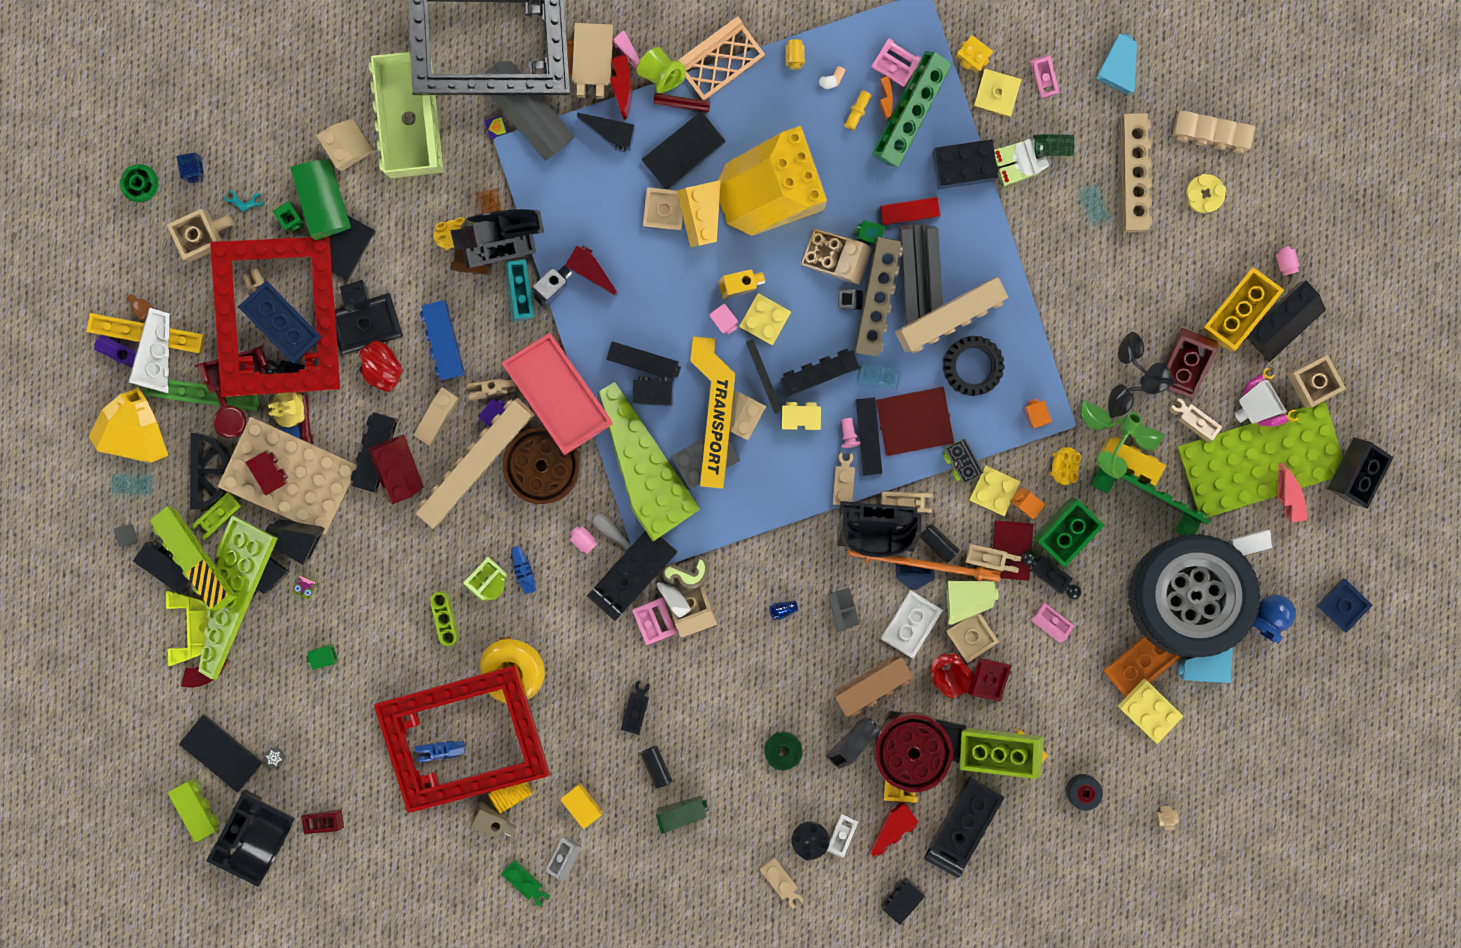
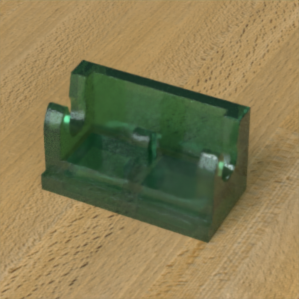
[1033,134,1074,156]

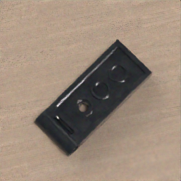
[587,531,678,621]
[924,776,1005,878]

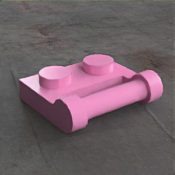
[871,38,921,88]
[632,597,678,645]

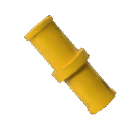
[844,90,872,131]

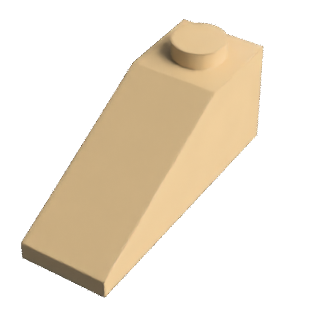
[413,387,461,446]

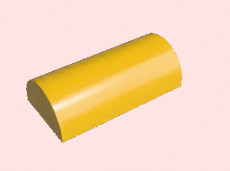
[1203,267,1284,352]

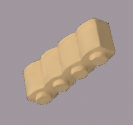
[1172,111,1255,154]

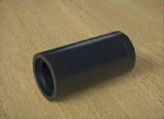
[919,523,960,563]
[640,745,673,789]

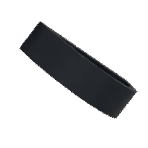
[190,433,231,510]

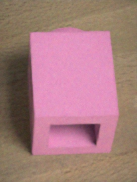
[709,303,738,335]

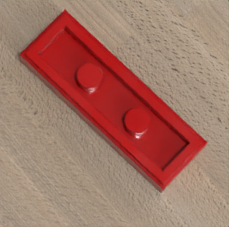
[880,197,940,225]

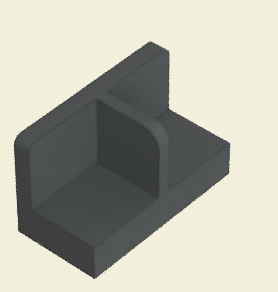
[827,588,859,632]

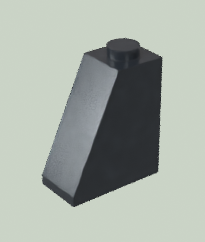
[265,519,325,565]
[826,717,880,769]

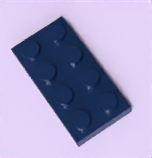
[238,280,322,364]

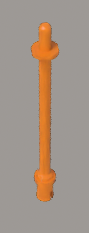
[848,549,1001,583]

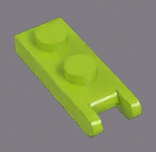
[191,492,243,541]

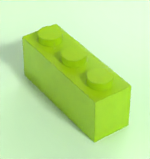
[167,779,220,843]

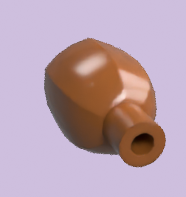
[127,294,154,322]

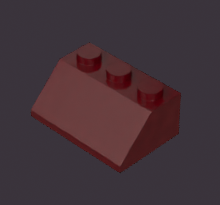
[368,434,424,505]

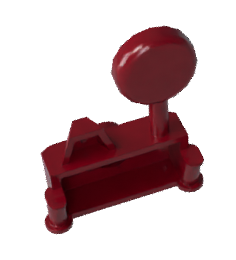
[194,346,268,439]

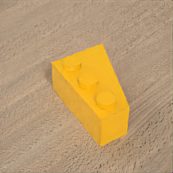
[677,180,721,247]
[1100,436,1167,486]

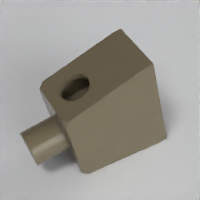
[471,800,516,838]

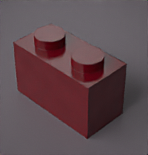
[245,449,288,496]

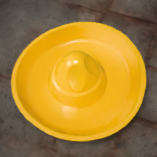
[479,639,545,704]

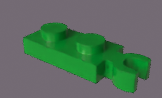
[501,859,550,907]

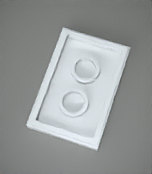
[880,590,943,659]

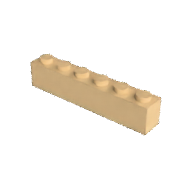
[895,277,1009,354]

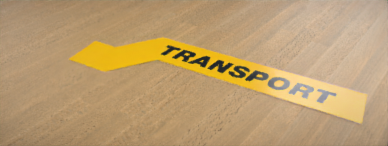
[690,336,735,489]

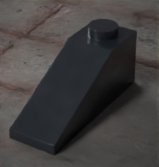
[577,112,635,152]

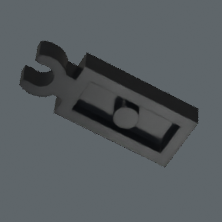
[621,680,650,735]

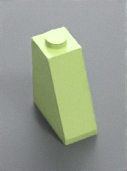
[946,581,998,624]

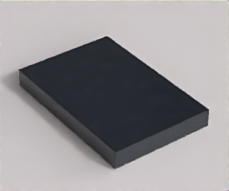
[329,215,376,281]

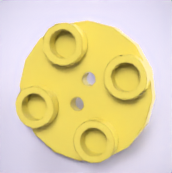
[268,392,304,427]

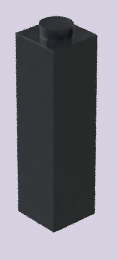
[606,341,681,381]

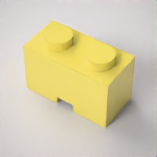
[782,402,821,430]

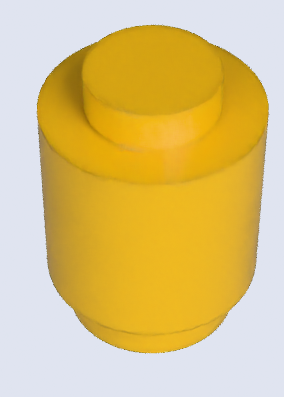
[785,39,805,70]

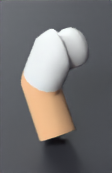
[819,66,845,89]

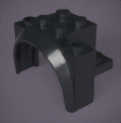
[450,209,544,268]
[837,501,921,558]

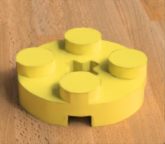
[1186,174,1226,213]

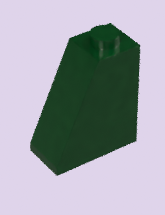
[656,796,709,834]

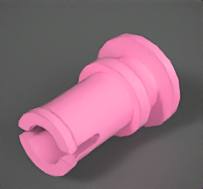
[840,418,861,448]

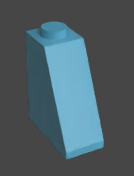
[1095,34,1137,96]
[1177,648,1233,683]

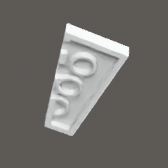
[128,308,169,393]

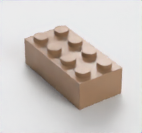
[833,653,913,717]

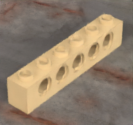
[1121,113,1152,232]

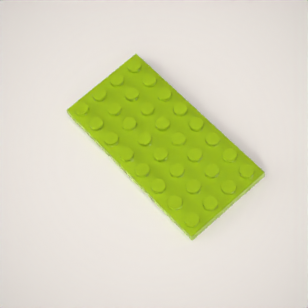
[1177,400,1343,518]

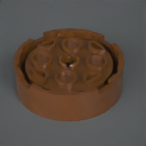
[503,427,582,504]

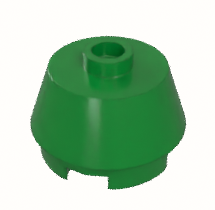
[119,164,159,203]

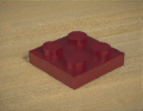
[968,657,1012,702]

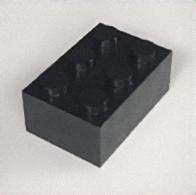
[932,139,998,190]
[1327,437,1394,509]

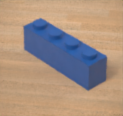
[420,300,465,381]

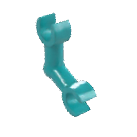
[223,190,265,212]

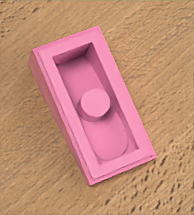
[613,30,640,70]
[1029,55,1060,99]

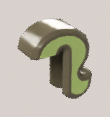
[662,557,710,590]

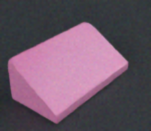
[1031,602,1074,643]

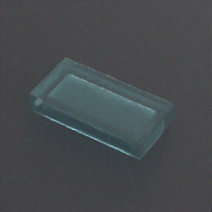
[1078,183,1112,227]

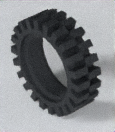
[943,335,1005,396]

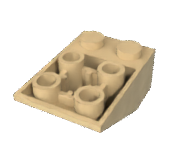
[801,228,873,285]

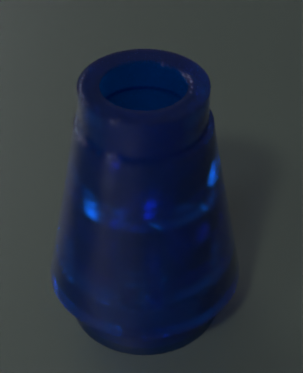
[769,600,799,621]

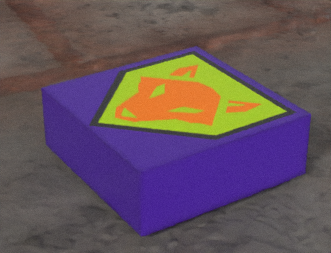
[484,115,508,140]

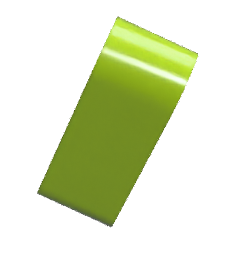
[430,591,459,647]

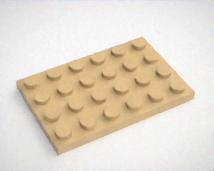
[218,417,357,535]

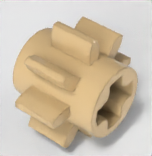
[1156,806,1179,831]

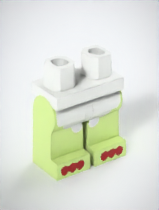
[994,139,1049,188]

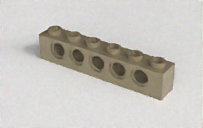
[854,236,903,357]

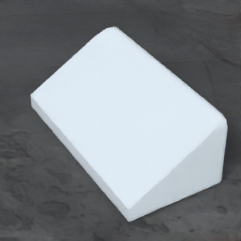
[1229,529,1272,555]
[656,582,691,618]

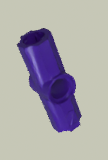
[94,335,136,368]

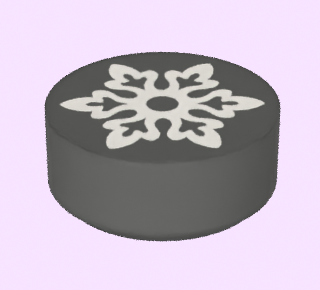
[264,748,285,768]

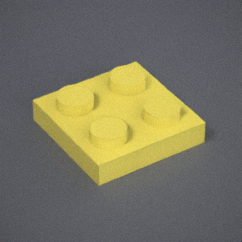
[739,293,791,346]
[969,465,1021,516]

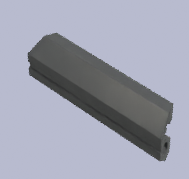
[485,61,575,161]
[899,224,943,326]

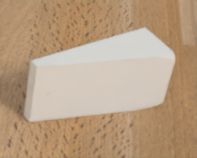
[827,814,858,858]

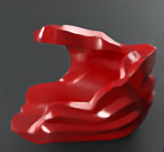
[359,341,403,392]
[930,653,973,699]

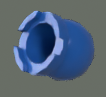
[1252,594,1296,644]

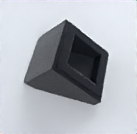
[839,289,863,310]

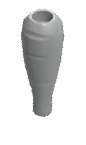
[592,513,631,550]

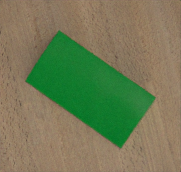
[290,159,351,241]

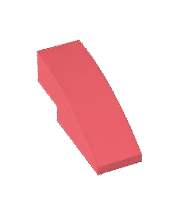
[1277,463,1307,522]

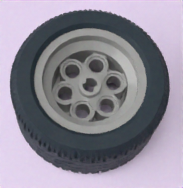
[1128,534,1260,657]

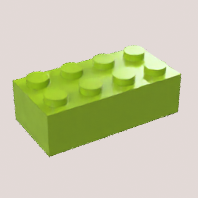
[960,728,1043,779]

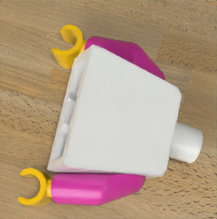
[1235,368,1299,427]

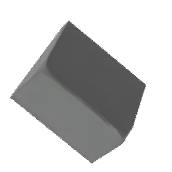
[114,524,138,547]

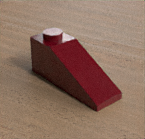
[565,245,618,296]

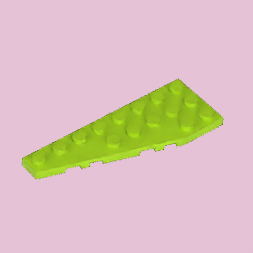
[598,382,700,541]
[198,515,277,680]

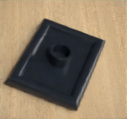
[335,293,403,356]

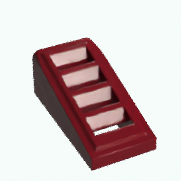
[301,809,344,834]

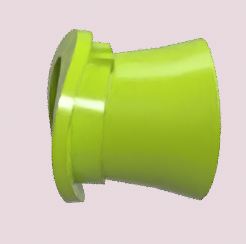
[637,47,686,93]

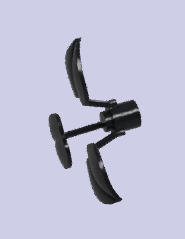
[1108,332,1177,418]

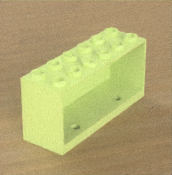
[369,52,444,178]

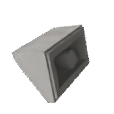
[545,837,582,881]

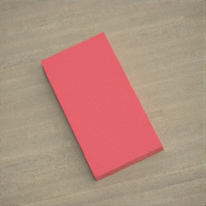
[502,333,613,455]

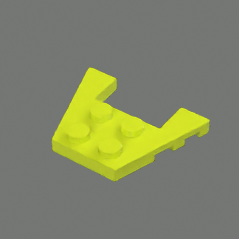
[166,591,209,666]

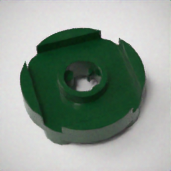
[764,731,803,771]

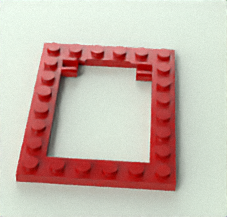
[210,236,341,397]
[374,664,551,813]

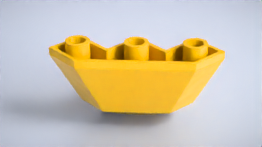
[89,387,168,463]

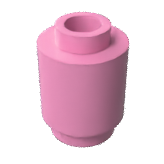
[1276,246,1300,276]
[569,526,597,554]

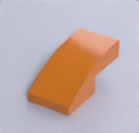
[879,76,893,121]

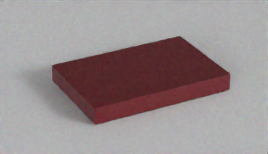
[991,520,1034,581]

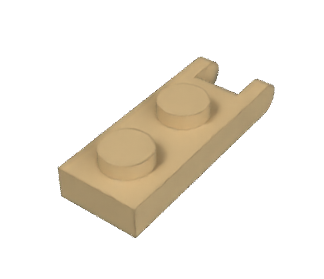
[880,491,933,513]

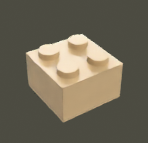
[1287,355,1346,408]

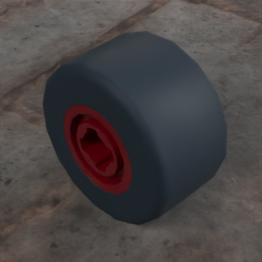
[1066,774,1103,811]

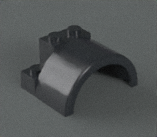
[206,789,295,887]

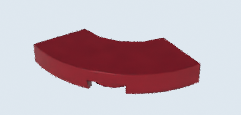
[181,658,229,688]

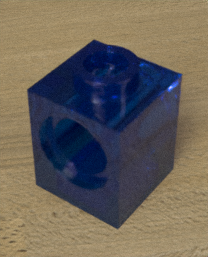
[176,152,205,183]

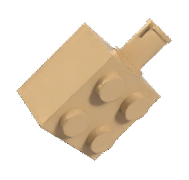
[167,208,234,262]

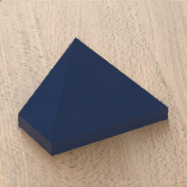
[895,564,935,590]

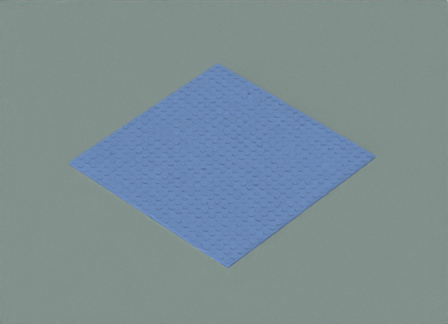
[494,0,1076,566]

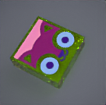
[292,574,318,599]

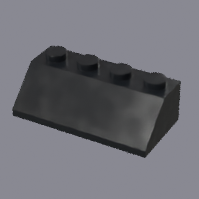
[1246,280,1326,362]

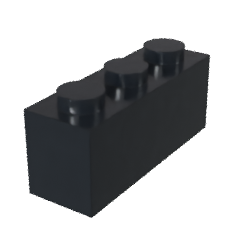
[133,541,192,595]

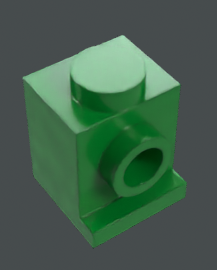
[272,201,304,233]

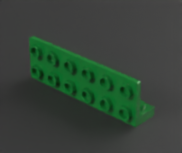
[1090,468,1211,536]

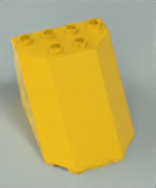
[718,126,827,236]

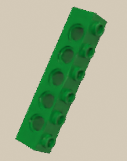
[871,51,952,167]

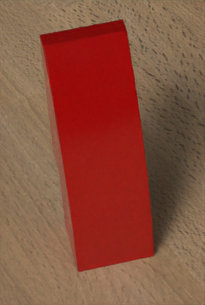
[610,54,633,120]

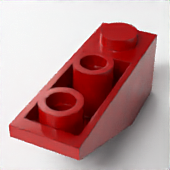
[870,802,919,857]

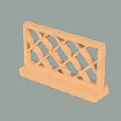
[677,16,765,101]

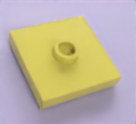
[973,69,1022,117]

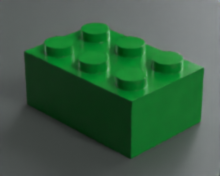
[1032,497,1105,567]

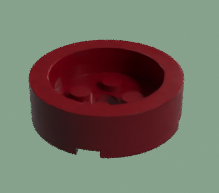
[874,712,953,793]

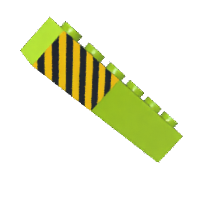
[149,506,237,612]

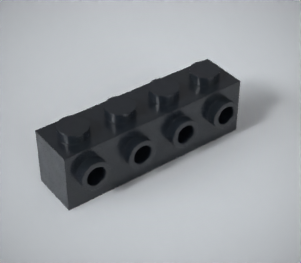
[780,348,860,397]

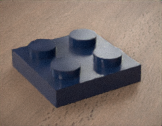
[1317,578,1373,633]

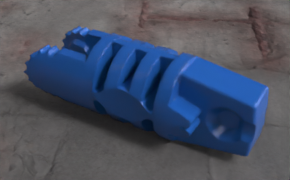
[511,546,536,594]
[415,741,466,763]

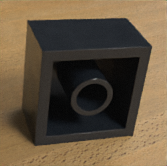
[632,376,674,406]

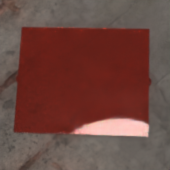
[876,387,954,456]

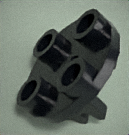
[791,821,829,860]

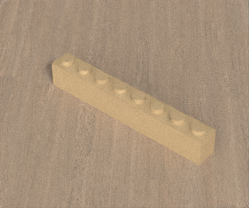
[416,398,535,529]

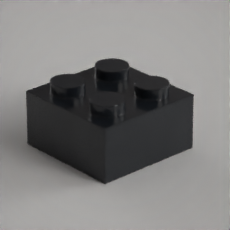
[340,280,371,312]

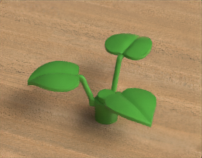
[1081,400,1165,478]

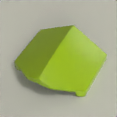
[463,557,507,601]

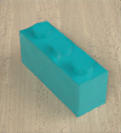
[503,260,534,322]

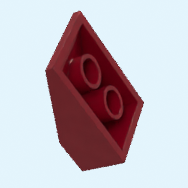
[1165,327,1218,399]

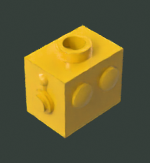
[956,35,993,73]

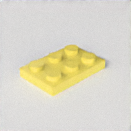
[1118,679,1183,744]

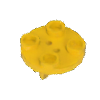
[433,217,465,251]
[1049,447,1081,485]

